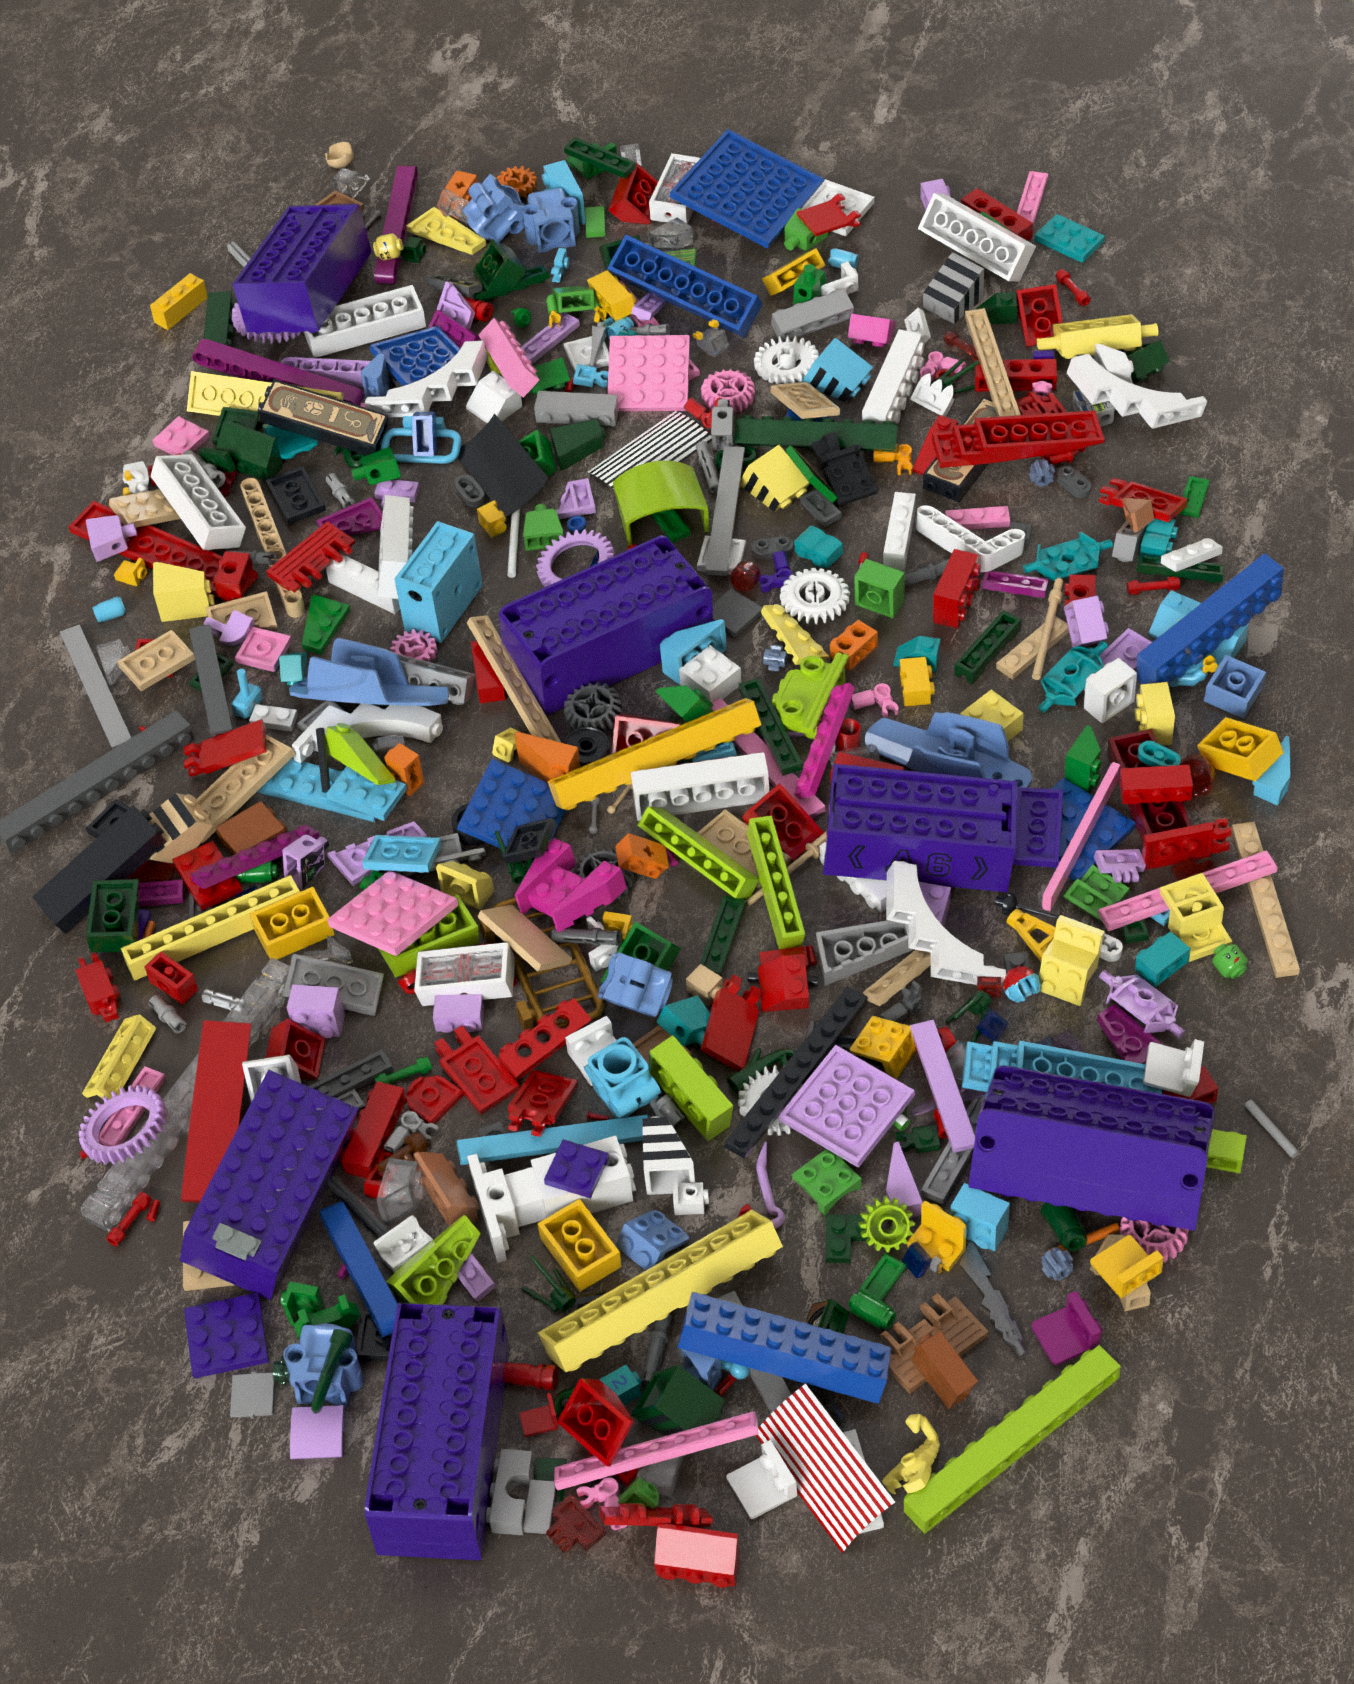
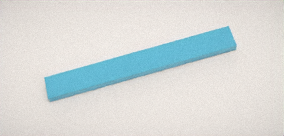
[456,1115,648,1165]

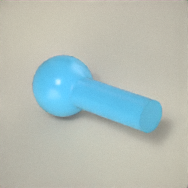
[720,1360,750,1380]

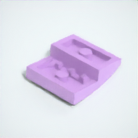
[290,1405,345,1460]

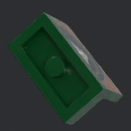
[806,1299,850,1334]

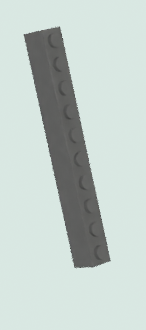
[0,710,194,854]

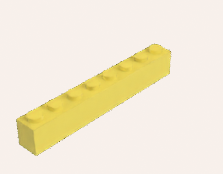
[121,875,300,981]

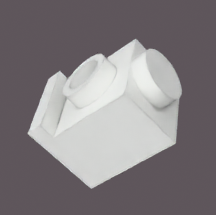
[673,1181,709,1215]

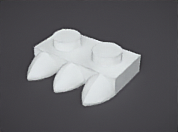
[910,374,955,417]

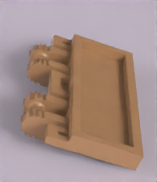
[880,1293,989,1394]

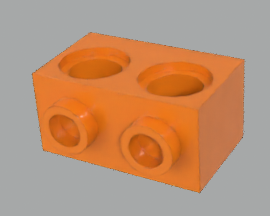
[830,620,878,671]

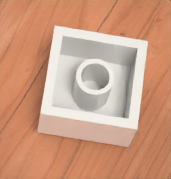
[679,645,742,702]
[1084,658,1137,723]

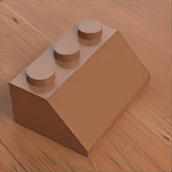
[413,1152,480,1226]

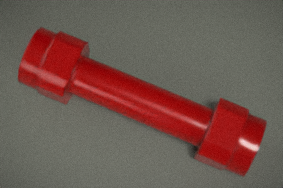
[1055,269,1091,306]
[1127,576,1180,595]
[106,1192,152,1247]

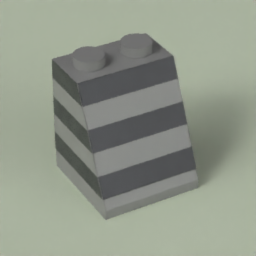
[923,253,984,324]

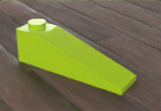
[325,723,395,785]
[386,1215,481,1305]

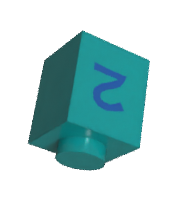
[599,1365,642,1405]

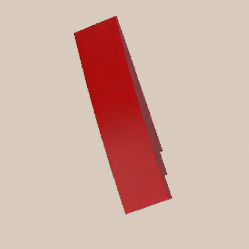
[931,410,1105,468]
[181,1020,251,1203]

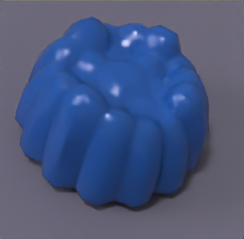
[567,516,587,534]

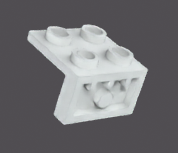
[565,1016,616,1086]
[1143,1039,1204,1097]
[726,1440,797,1519]

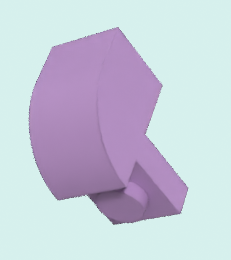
[204,610,256,647]

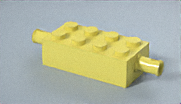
[1037,314,1158,359]

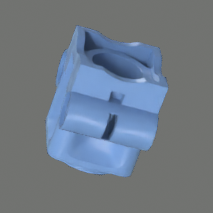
[463,174,526,242]
[523,188,580,253]
[597,953,673,1017]
[283,1324,364,1407]

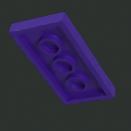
[1013,787,1063,867]

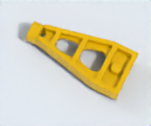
[1007,909,1056,962]

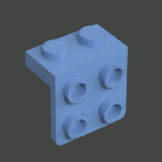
[616,1210,689,1271]

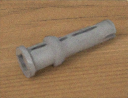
[183,450,226,488]

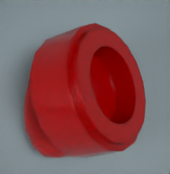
[397,969,416,994]

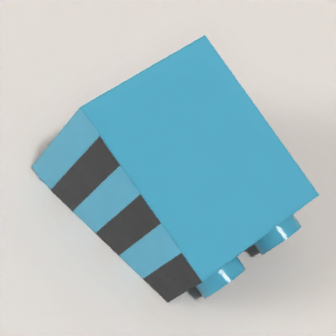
[802,338,873,402]

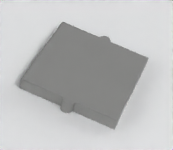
[230,1371,275,1419]

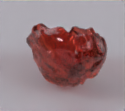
[1180,753,1216,798]

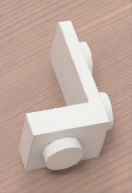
[821,262,858,297]
[586,916,619,972]

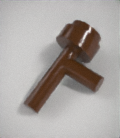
[376,1132,429,1175]

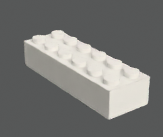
[918,193,1036,282]
[304,285,426,358]
[862,329,925,424]
[151,454,246,550]
[377,495,413,599]
[631,752,769,821]

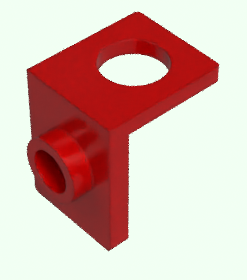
[519,1393,559,1437]

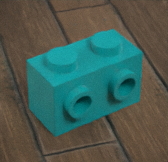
[1135,931,1191,988]

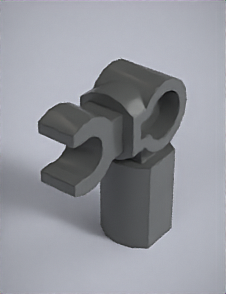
[880,981,924,1023]

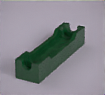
[954,610,1021,685]

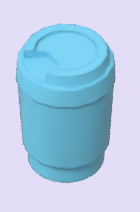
[828,248,859,269]
[92,597,126,623]

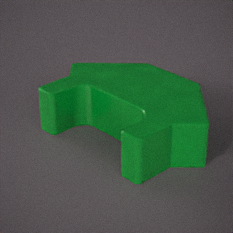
[294,1294,361,1339]

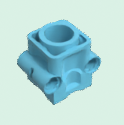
[584,1037,661,1119]

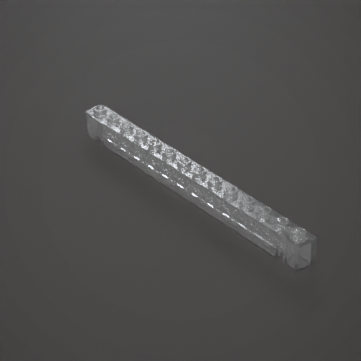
[80,958,290,1232]

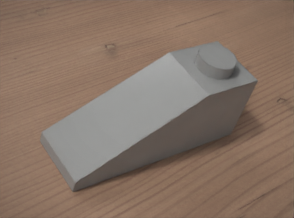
[1112,520,1147,562]

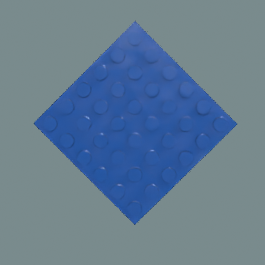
[669,129,825,249]

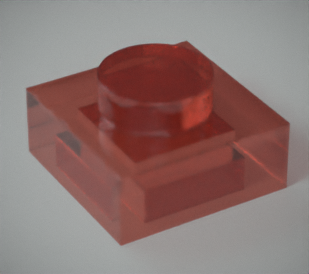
[977,977,1001,998]

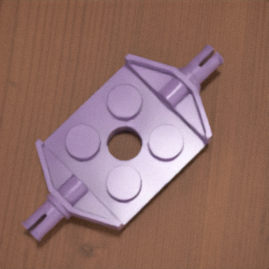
[1099,970,1186,1039]

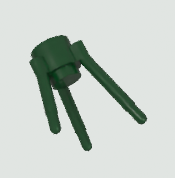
[936,359,980,394]
[495,831,533,884]
[945,990,992,1043]
[521,1255,576,1312]

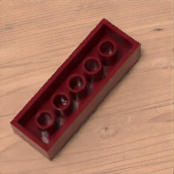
[1107,729,1192,843]

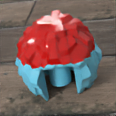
[1003,966,1041,1003]

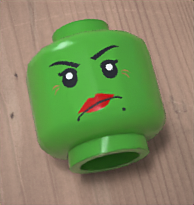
[1212,944,1248,979]

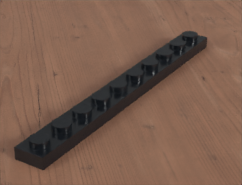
[724,986,868,1159]

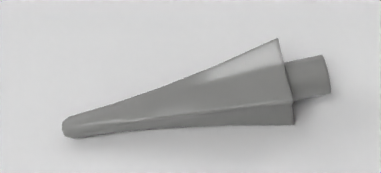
[590,322,607,367]

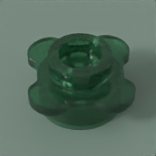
[273,1356,290,1386]

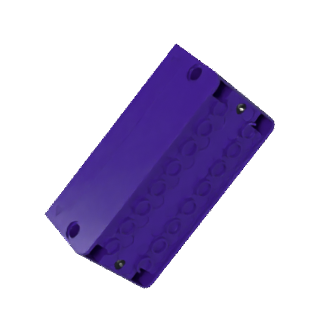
[499,535,713,716]
[968,1065,1215,1231]
[365,1303,510,1560]

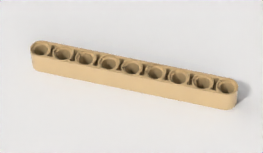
[240,478,305,618]

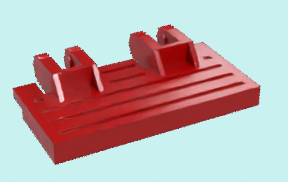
[266,521,356,593]
[599,1503,713,1527]

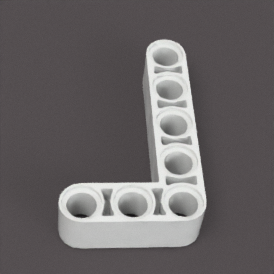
[916,505,1025,572]

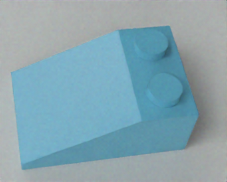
[542,160,586,225]
[660,619,727,685]

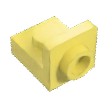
[492,727,519,763]

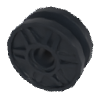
[563,727,610,767]

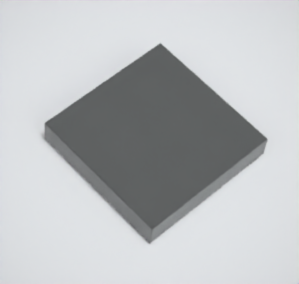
[713,588,763,638]

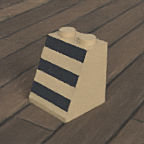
[150,793,213,863]

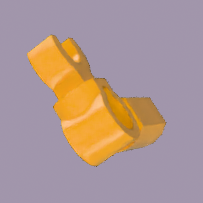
[873,444,913,475]

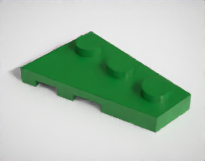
[302,594,351,655]

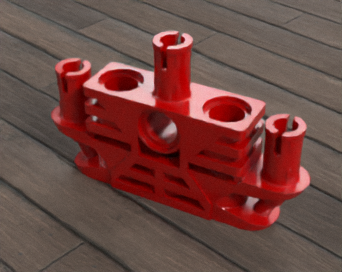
[1016,392,1086,465]

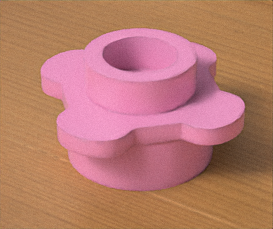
[1032,381,1052,397]

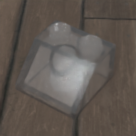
[377,1158,426,1226]

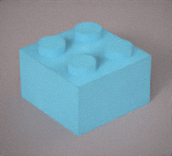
[950,1183,1010,1252]

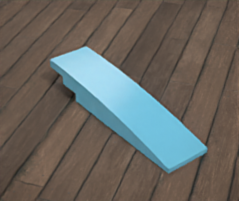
[962,1041,1162,1094]

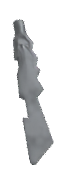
[960,1242,1028,1359]

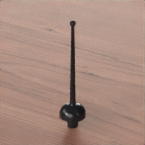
[994,892,1091,926]

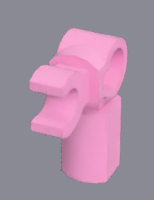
[920,351,966,381]
[850,683,898,718]
[576,1478,627,1530]

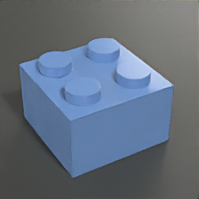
[1204,655,1266,719]

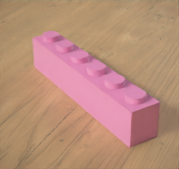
[479,318,539,398]

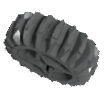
[564,681,623,734]
[573,847,634,905]

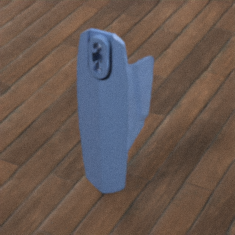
[289,638,449,706]
[865,712,1032,788]

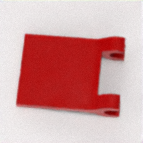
[796,193,861,236]

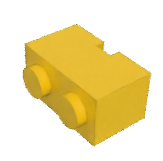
[900,657,935,706]

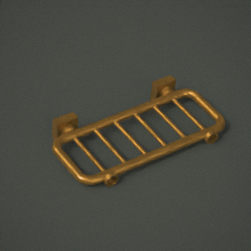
[479,897,605,1031]

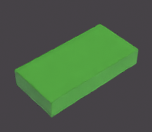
[585,206,606,238]

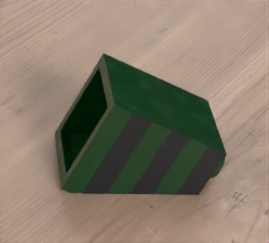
[631,1365,726,1436]

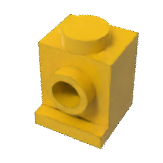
[477,500,507,538]

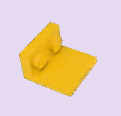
[850,1016,916,1080]
[907,1201,966,1272]
[1090,1235,1164,1299]

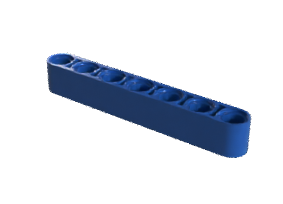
[319,1201,398,1338]

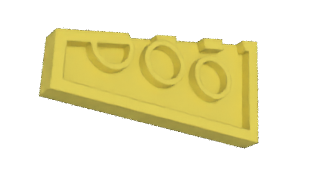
[406,207,486,255]
[761,604,829,665]

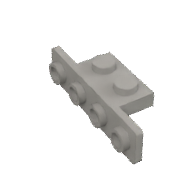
[397,833,486,877]

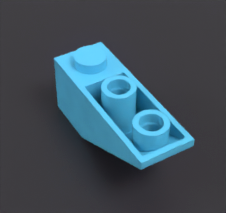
[1252,736,1290,806]

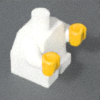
[123,461,149,496]

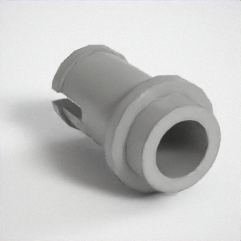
[656,1094,685,1126]

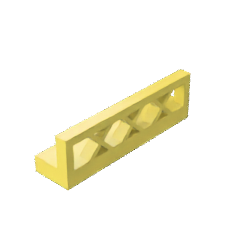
[82,1014,156,1099]

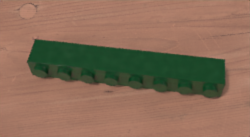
[734,415,900,453]

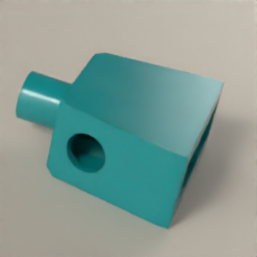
[657,995,710,1047]

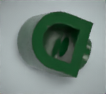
[400,237,427,263]

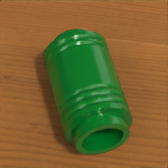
[235,860,278,884]
[848,1291,897,1330]

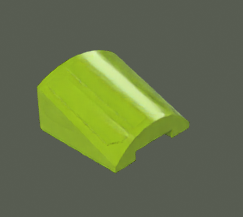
[613,461,709,546]

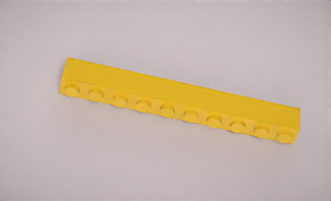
[547,698,761,810]

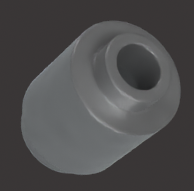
[372,734,405,760]

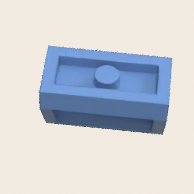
[361,354,390,398]
[681,1349,722,1391]

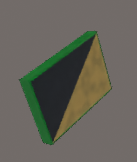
[786,445,838,503]

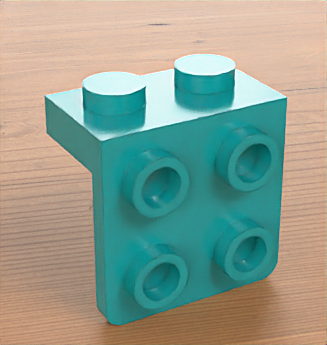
[262,424,318,459]

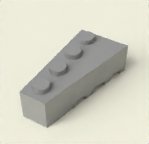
[816,920,912,986]

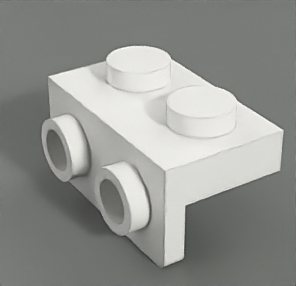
[373,1215,433,1273]

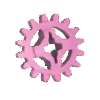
[390,629,438,662]

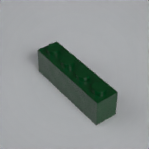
[203,291,237,347]

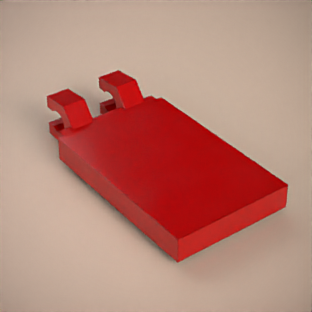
[1099,478,1188,523]
[184,719,266,777]
[1142,818,1232,870]
[701,974,761,1072]
[434,1025,520,1115]
[508,1070,578,1137]

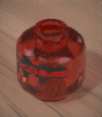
[730,560,761,592]

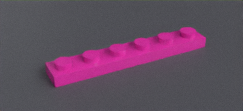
[794,683,855,799]

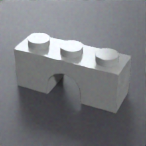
[486,1449,535,1535]

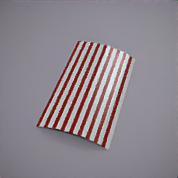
[756,1384,895,1553]

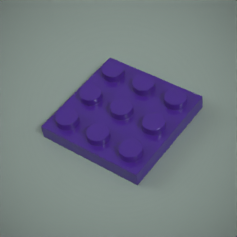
[184,1292,269,1379]

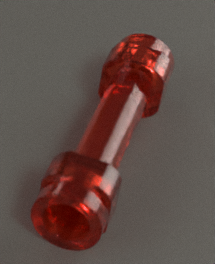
[943,331,979,360]

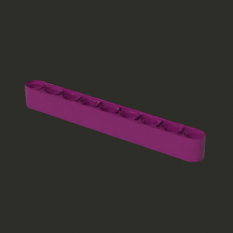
[374,166,418,284]
[192,339,364,406]

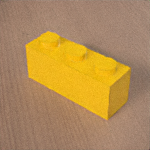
[762,248,825,296]
[587,270,636,322]
[150,273,208,330]

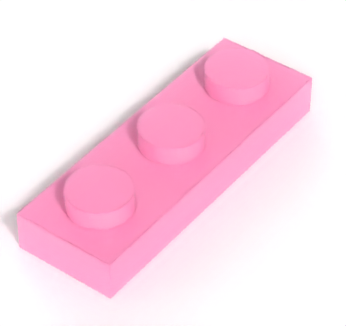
[945,506,1010,530]

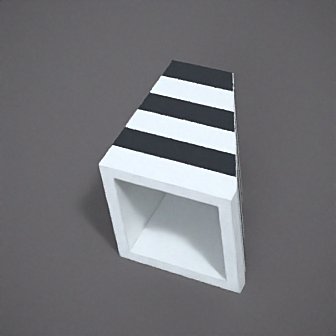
[642,1116,695,1195]

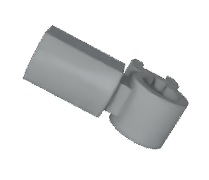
[384,1111,439,1154]

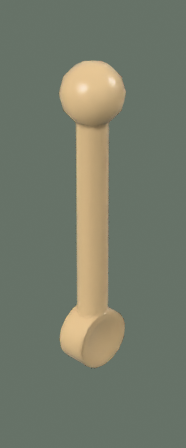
[607,784,632,814]

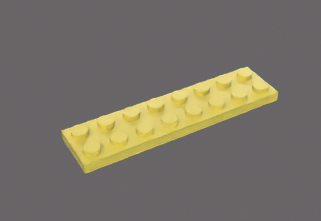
[187,371,344,416]

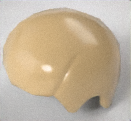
[325,142,354,169]

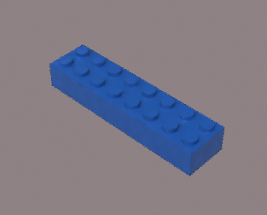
[607,235,763,338]
[1137,553,1284,687]
[678,1292,891,1404]

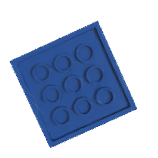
[370,326,460,386]
[457,759,566,862]
[1052,778,1136,881]

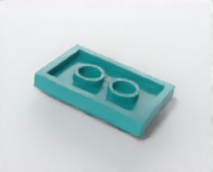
[1034,214,1105,263]

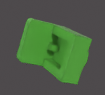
[618,1477,659,1509]

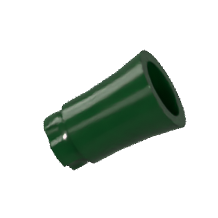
[1040,1202,1087,1252]

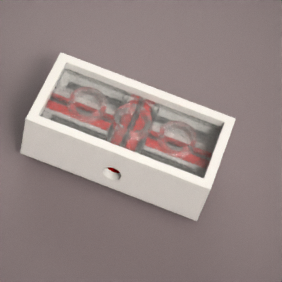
[649,154,700,226]
[414,942,515,1006]

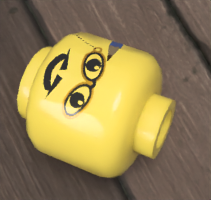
[373,233,403,261]

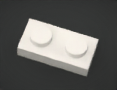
[904,308,931,344]
[249,704,298,732]

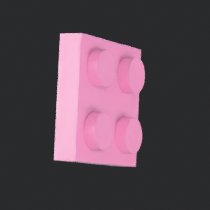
[152,416,210,455]
[235,627,292,672]

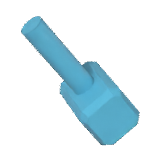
[231,669,263,719]

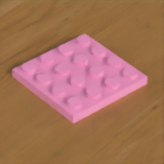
[608,335,690,411]
[327,871,458,956]

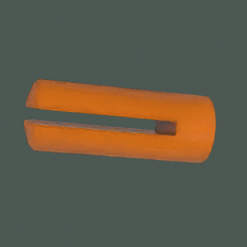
[143,921,156,939]

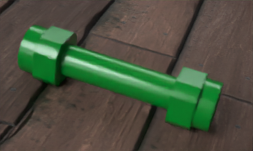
[374,1056,432,1084]

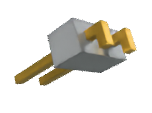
[919,1248,943,1275]

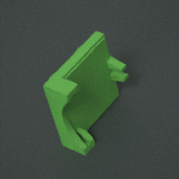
[792,1149,862,1215]

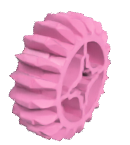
[701,369,755,414]
[1120,1217,1189,1263]

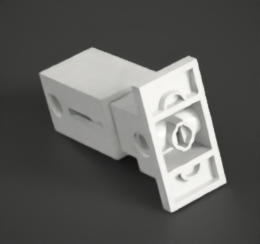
[467,1136,636,1263]

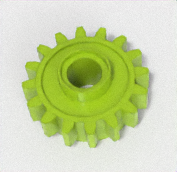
[858,1196,915,1252]

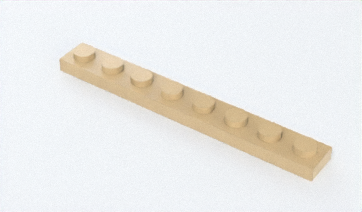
[965,308,1020,417]
[467,615,561,743]
[1231,822,1300,978]

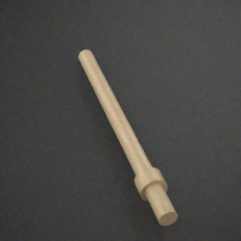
[1032,578,1063,680]

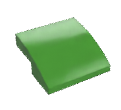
[1064,864,1131,921]

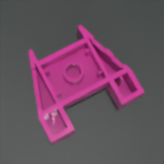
[515,838,627,932]

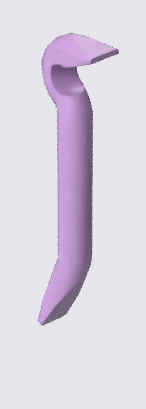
[756,1142,785,1229]

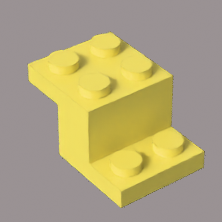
[1160,873,1232,962]
[1039,915,1105,1006]

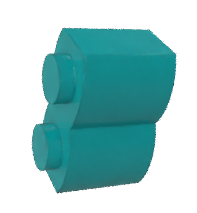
[1140,518,1178,557]
[794,526,843,569]

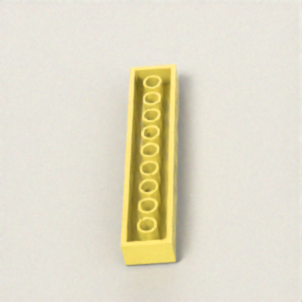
[537,1210,783,1372]

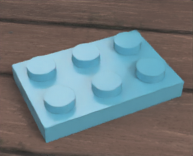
[326,766,407,821]
[362,835,441,873]

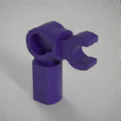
[759,551,792,592]

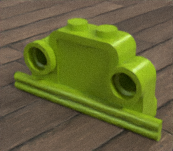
[772,652,849,739]

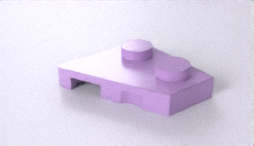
[437,282,475,330]
[556,478,596,519]

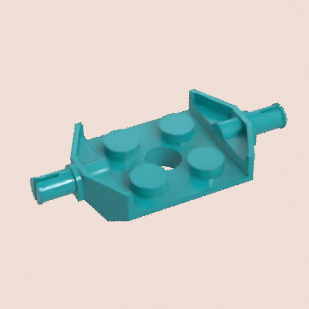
[1023,532,1113,581]
[1038,641,1108,713]

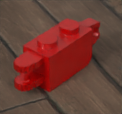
[75,952,121,1023]

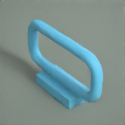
[381,416,461,464]

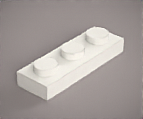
[1161,538,1223,572]

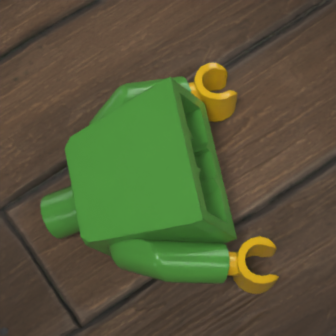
[546,286,607,328]

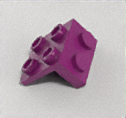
[1031,1291,1103,1365]

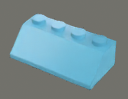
[1148,590,1249,666]

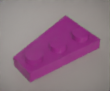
[316,497,383,535]
[1097,1004,1163,1065]

